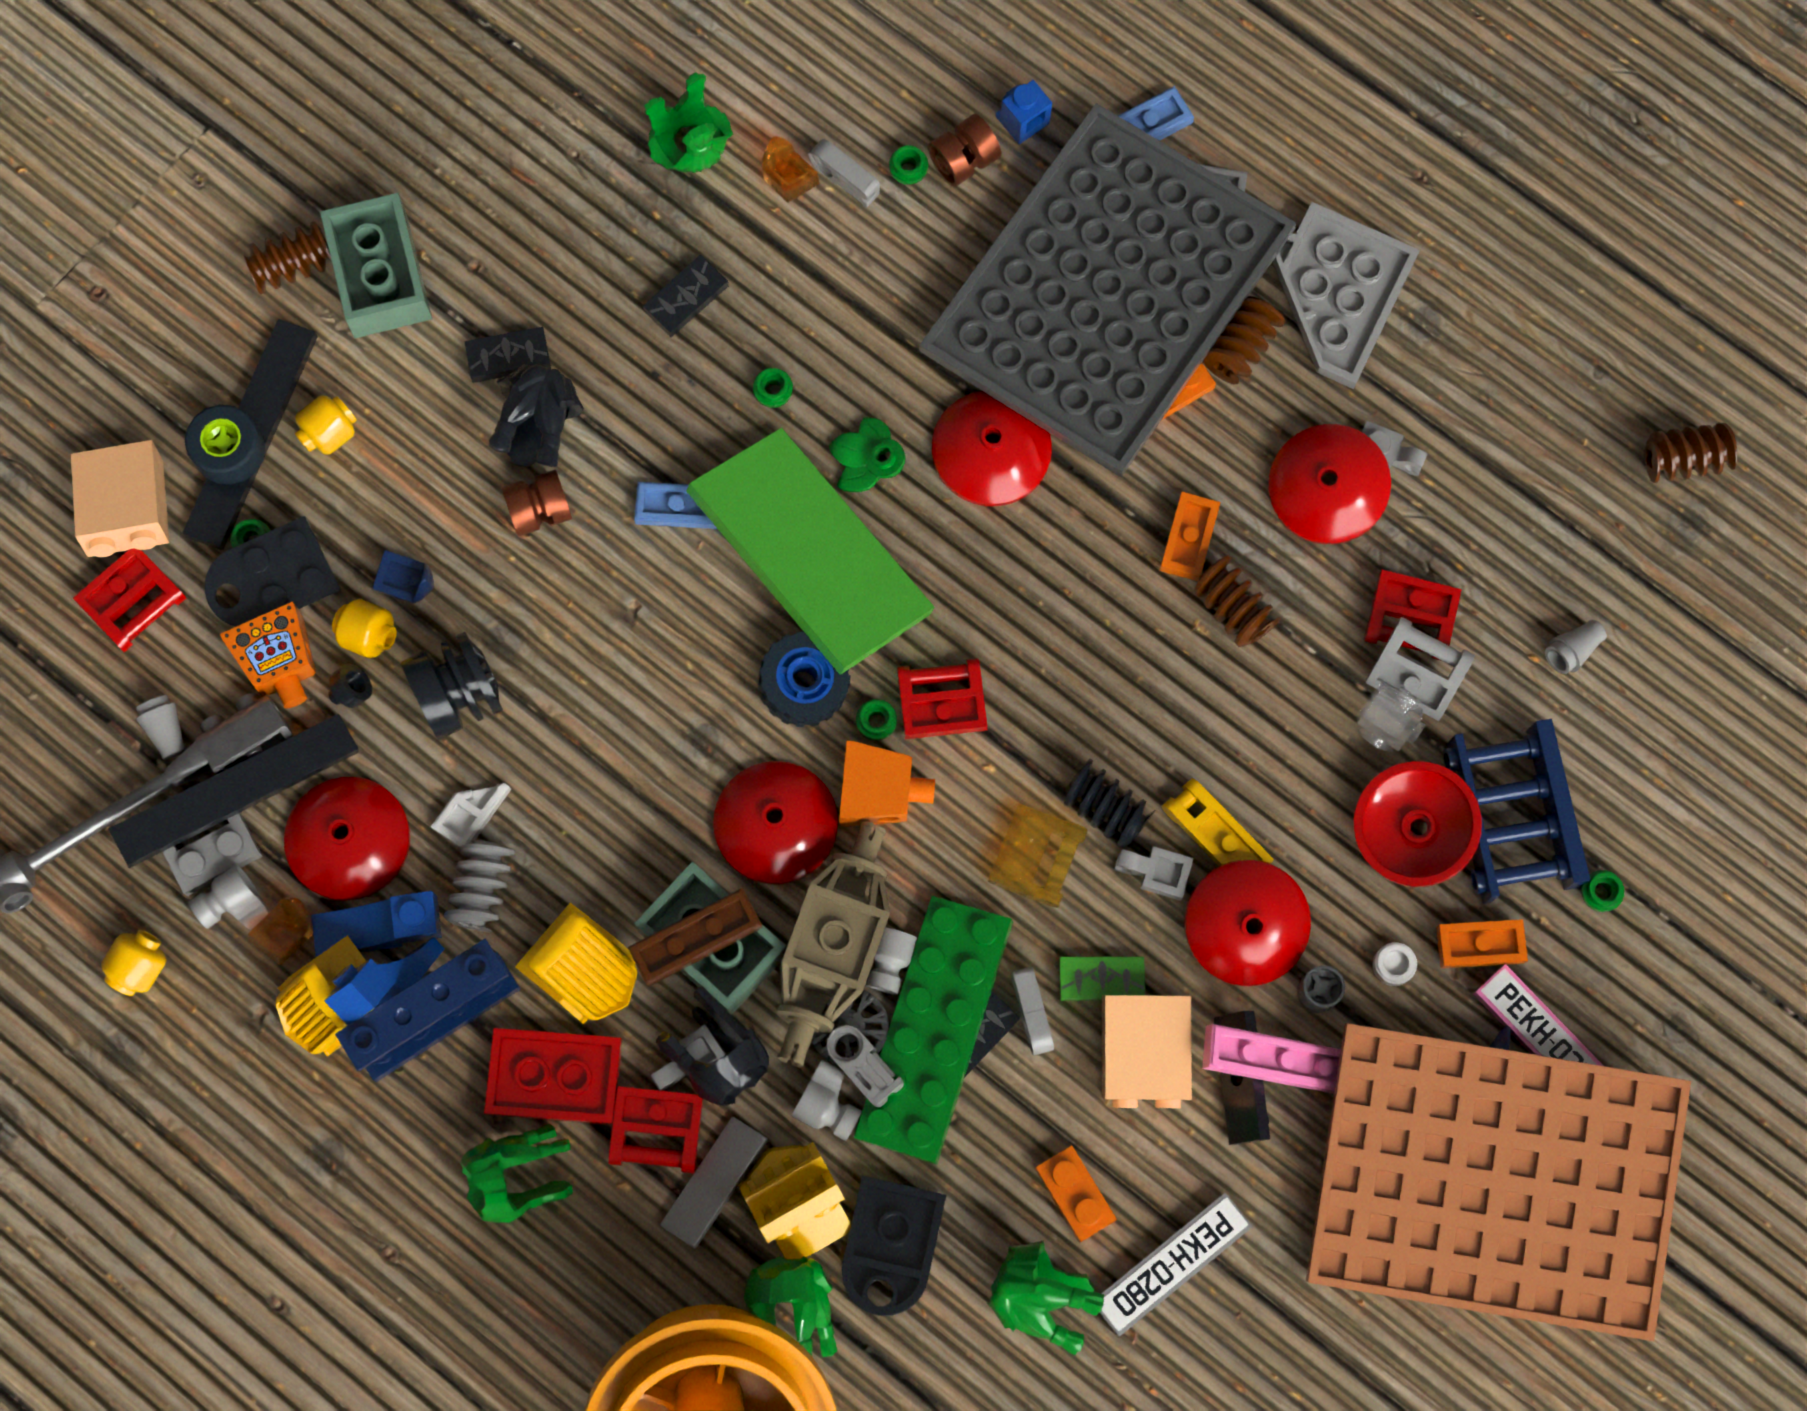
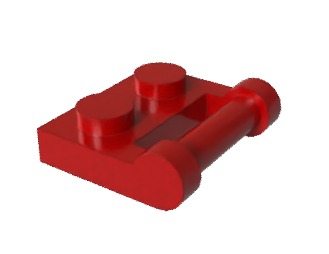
[73,548,187,653]
[1364,569,1462,661]
[897,658,988,739]
[608,1086,704,1174]

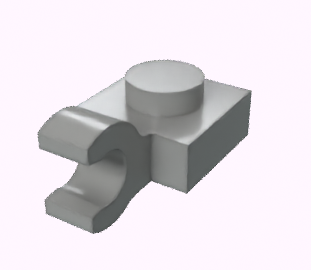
[1362,421,1428,476]
[1114,846,1194,900]
[651,1025,725,1091]

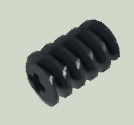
[1064,759,1156,849]

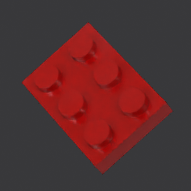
[484,1028,623,1125]

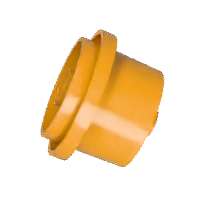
[585,1304,837,1411]

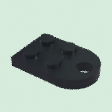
[205,516,341,627]
[842,1176,947,1316]

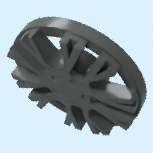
[812,990,889,1066]

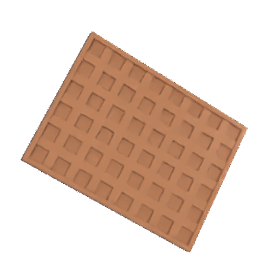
[1306,1023,1691,1341]

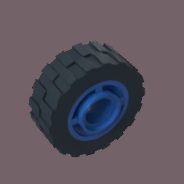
[758,631,851,727]

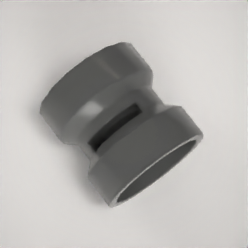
[1297,965,1345,1013]

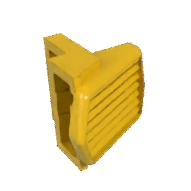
[515,902,638,1024]
[275,935,375,1057]
[738,1142,851,1259]

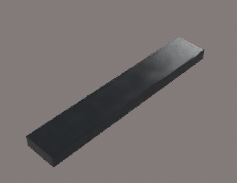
[182,319,318,551]
[108,714,359,868]

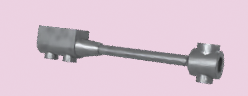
[0,693,295,913]

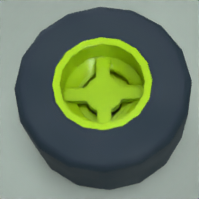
[184,404,266,485]

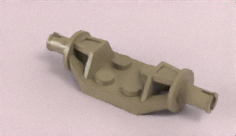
[776,821,890,1067]

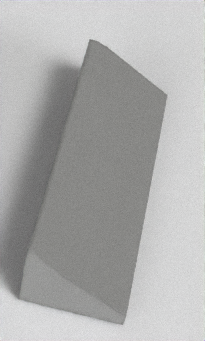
[660,1116,768,1249]

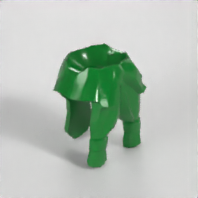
[644,72,733,173]
[460,1124,573,1223]
[987,1240,1104,1355]
[744,1256,838,1358]

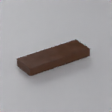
[627,888,763,987]

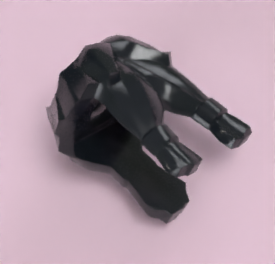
[489,364,584,468]
[656,986,769,1106]

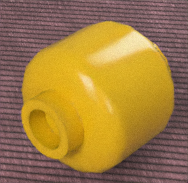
[294,395,357,455]
[332,599,397,659]
[101,930,167,996]

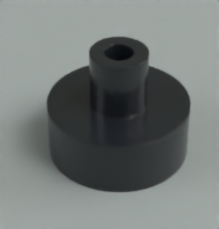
[328,664,372,708]

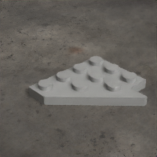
[1272,202,1420,389]

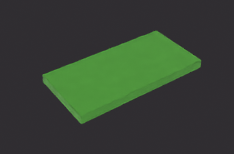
[686,428,935,675]

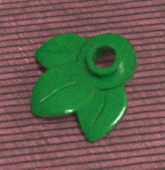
[829,417,906,492]

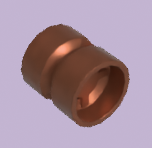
[927,114,1002,187]
[501,469,572,537]

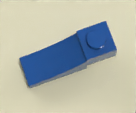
[312,891,442,957]
[324,936,445,1026]

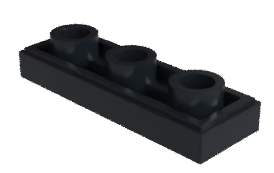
[1213,1011,1270,1145]

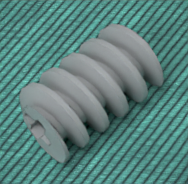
[444,840,515,932]

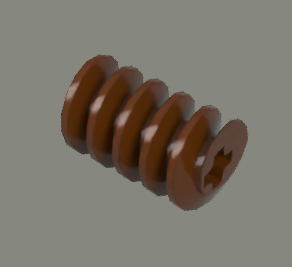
[244,221,332,294]
[1203,296,1286,385]
[1644,423,1737,483]
[1194,554,1281,647]

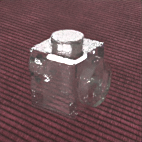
[1357,682,1425,753]

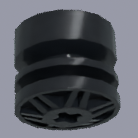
[400,632,503,740]

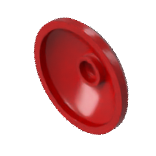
[932,391,1052,506]
[1269,424,1391,545]
[713,761,838,885]
[1354,761,1482,887]
[284,777,410,901]
[1184,859,1311,986]

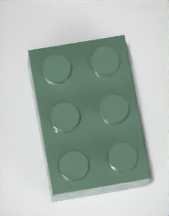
[320,193,432,338]
[634,861,786,1015]

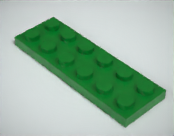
[854,896,1013,1165]

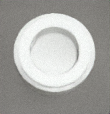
[1373,942,1417,986]

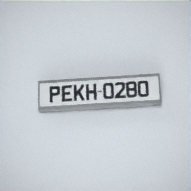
[1100,1192,1253,1337]

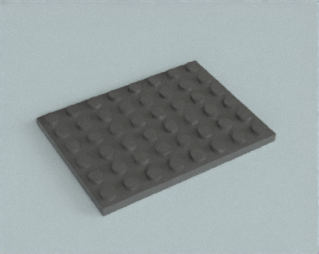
[919,103,1296,477]

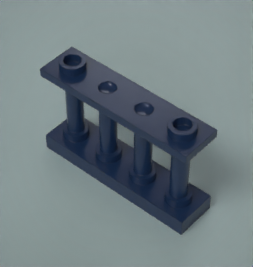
[1443,718,1590,904]
[335,938,521,1082]

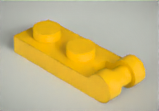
[1161,778,1274,866]

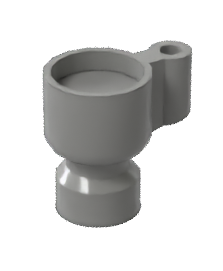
[188,864,272,930]
[865,927,917,994]
[791,1060,862,1141]

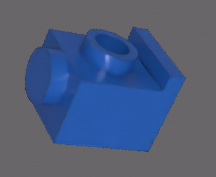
[995,79,1053,145]

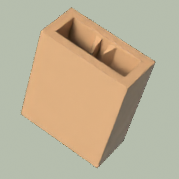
[71,440,169,557]
[1102,995,1192,1108]

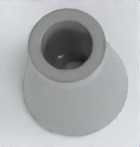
[1545,620,1607,674]
[136,695,186,760]

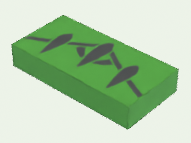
[1059,957,1145,1001]

